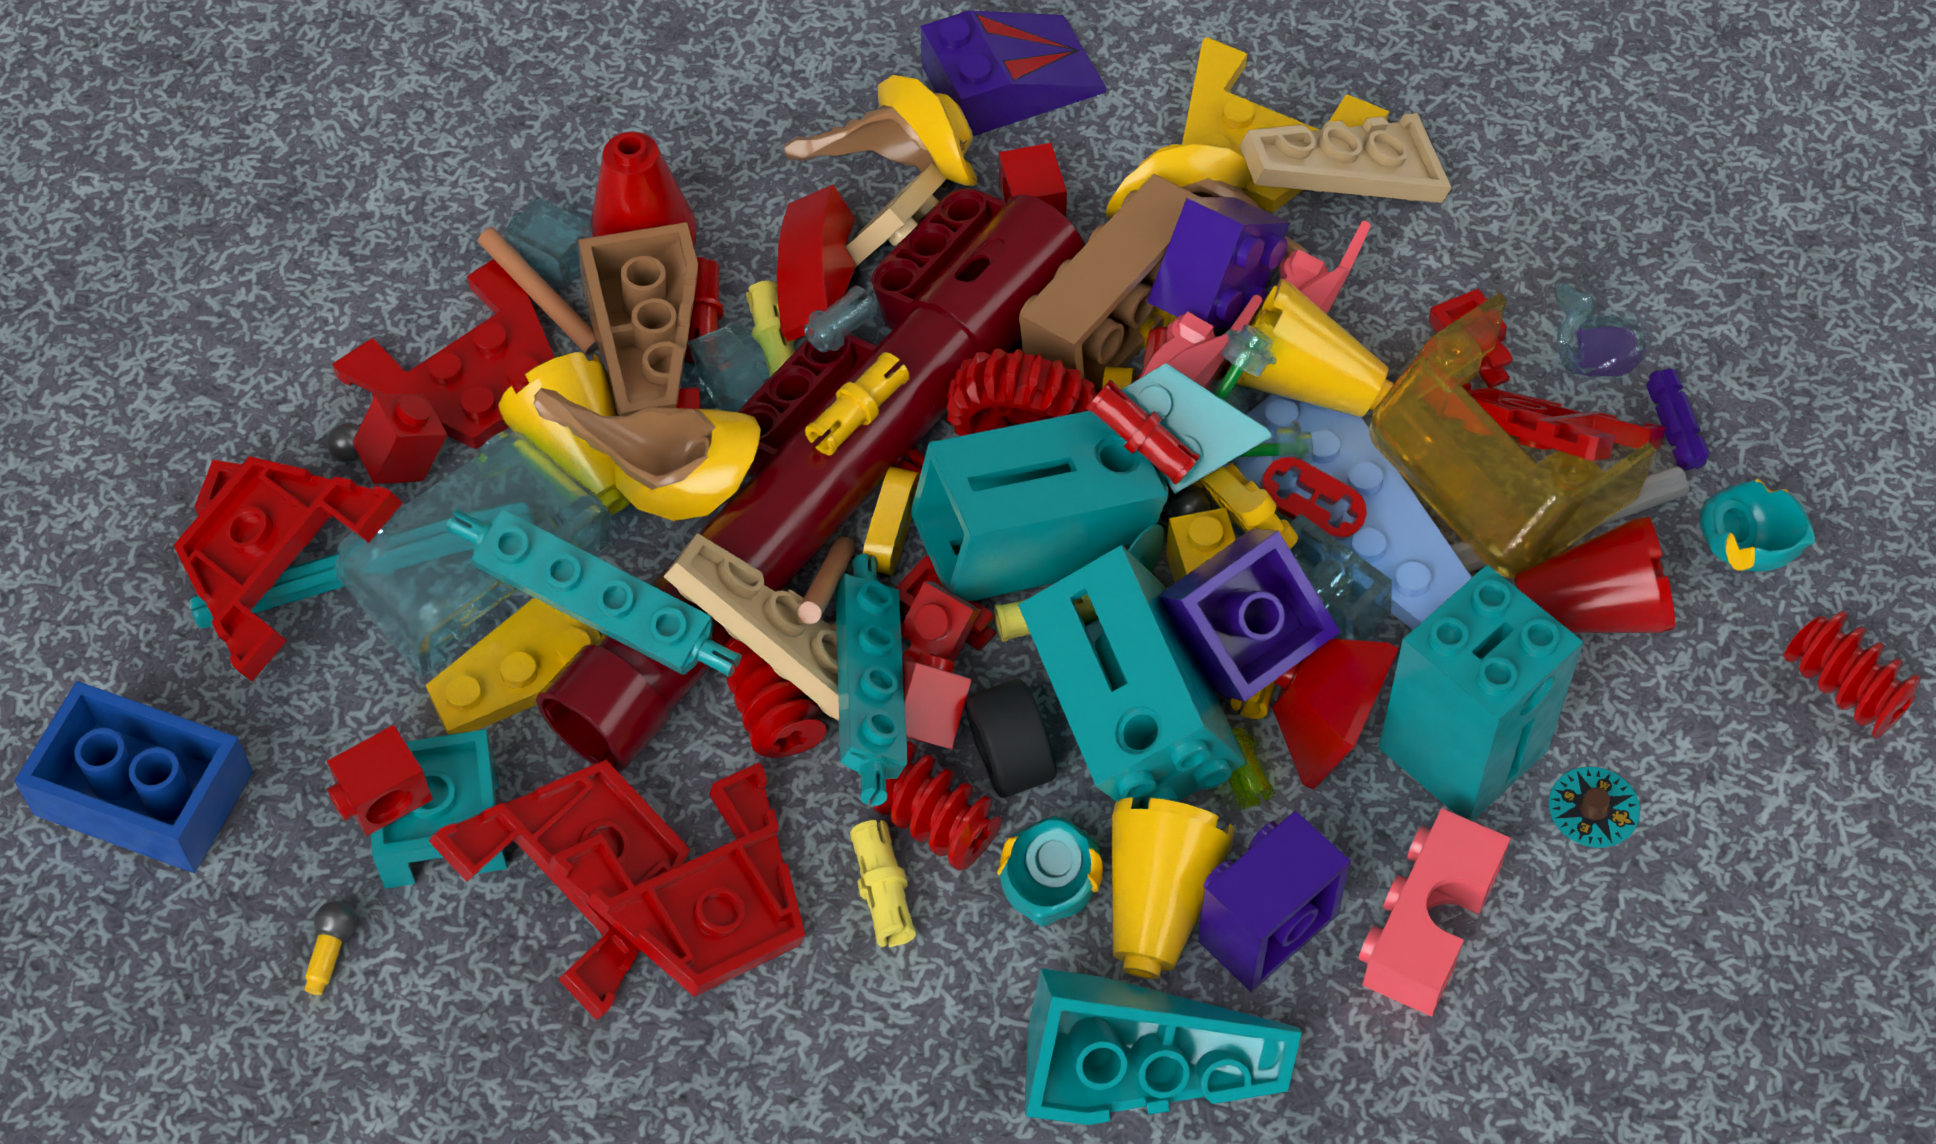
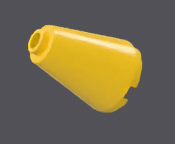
[1230,279,1393,417]
[498,352,631,516]
[1112,798,1235,979]

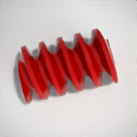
[1783,610,1922,739]
[724,637,827,758]
[870,741,1002,871]

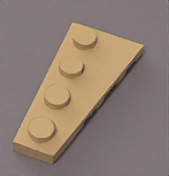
[1240,113,1452,203]
[664,533,839,721]

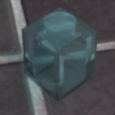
[505,196,593,292]
[688,321,770,412]

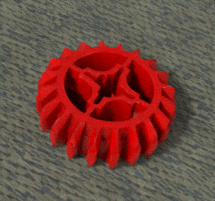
[947,349,1097,436]

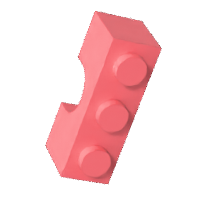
[1358,808,1511,1017]

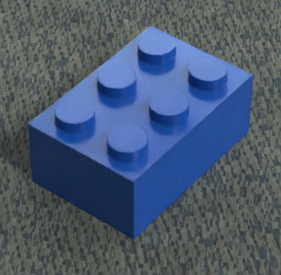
[14,681,253,874]

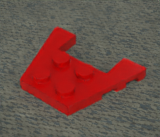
[332,259,555,450]
[1447,387,1666,461]
[173,456,403,682]
[429,759,690,1020]
[549,762,805,997]

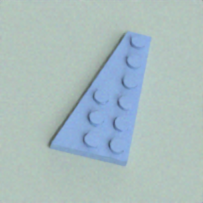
[1223,394,1472,630]

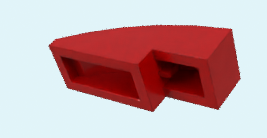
[777,184,856,342]

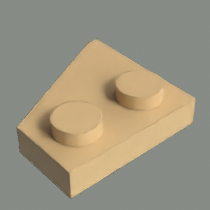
[845,163,947,268]

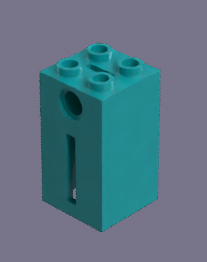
[910,411,1168,601]
[1018,545,1247,809]
[1378,564,1584,821]

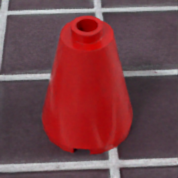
[589,132,697,246]
[1514,516,1676,633]

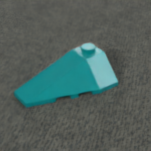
[1024,968,1302,1125]

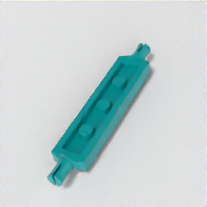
[446,509,741,677]
[835,554,907,806]

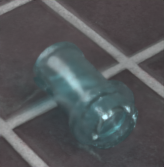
[804,286,877,352]

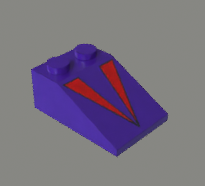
[920,10,1106,136]

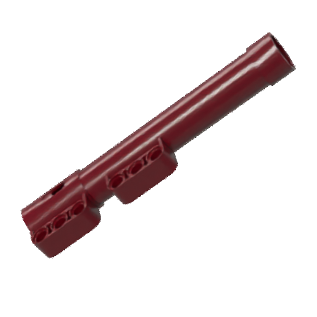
[536,189,1085,774]

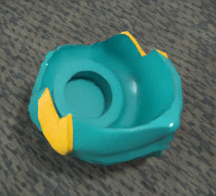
[1699,479,1816,572]
[997,816,1103,927]

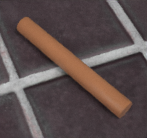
[477,227,598,355]
[798,537,855,624]

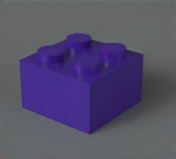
[1147,197,1290,329]
[1157,529,1340,702]
[1198,810,1351,992]

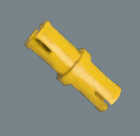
[805,352,910,456]

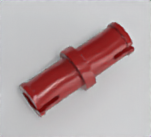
[1086,379,1200,485]

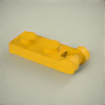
[1200,463,1298,549]

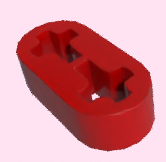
[1260,457,1367,541]

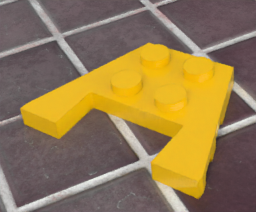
[1182,37,1389,213]

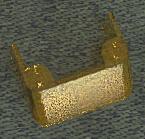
[1369,292,1656,578]

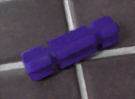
[1646,368,1710,471]

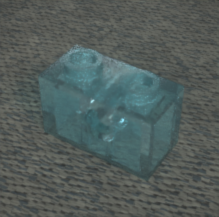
[1290,513,1392,641]

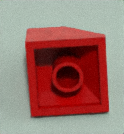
[1272,639,1399,790]

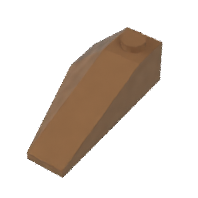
[578,223,698,417]

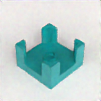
[371,729,508,889]

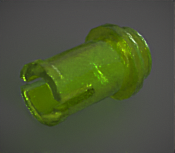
[1228,728,1275,809]

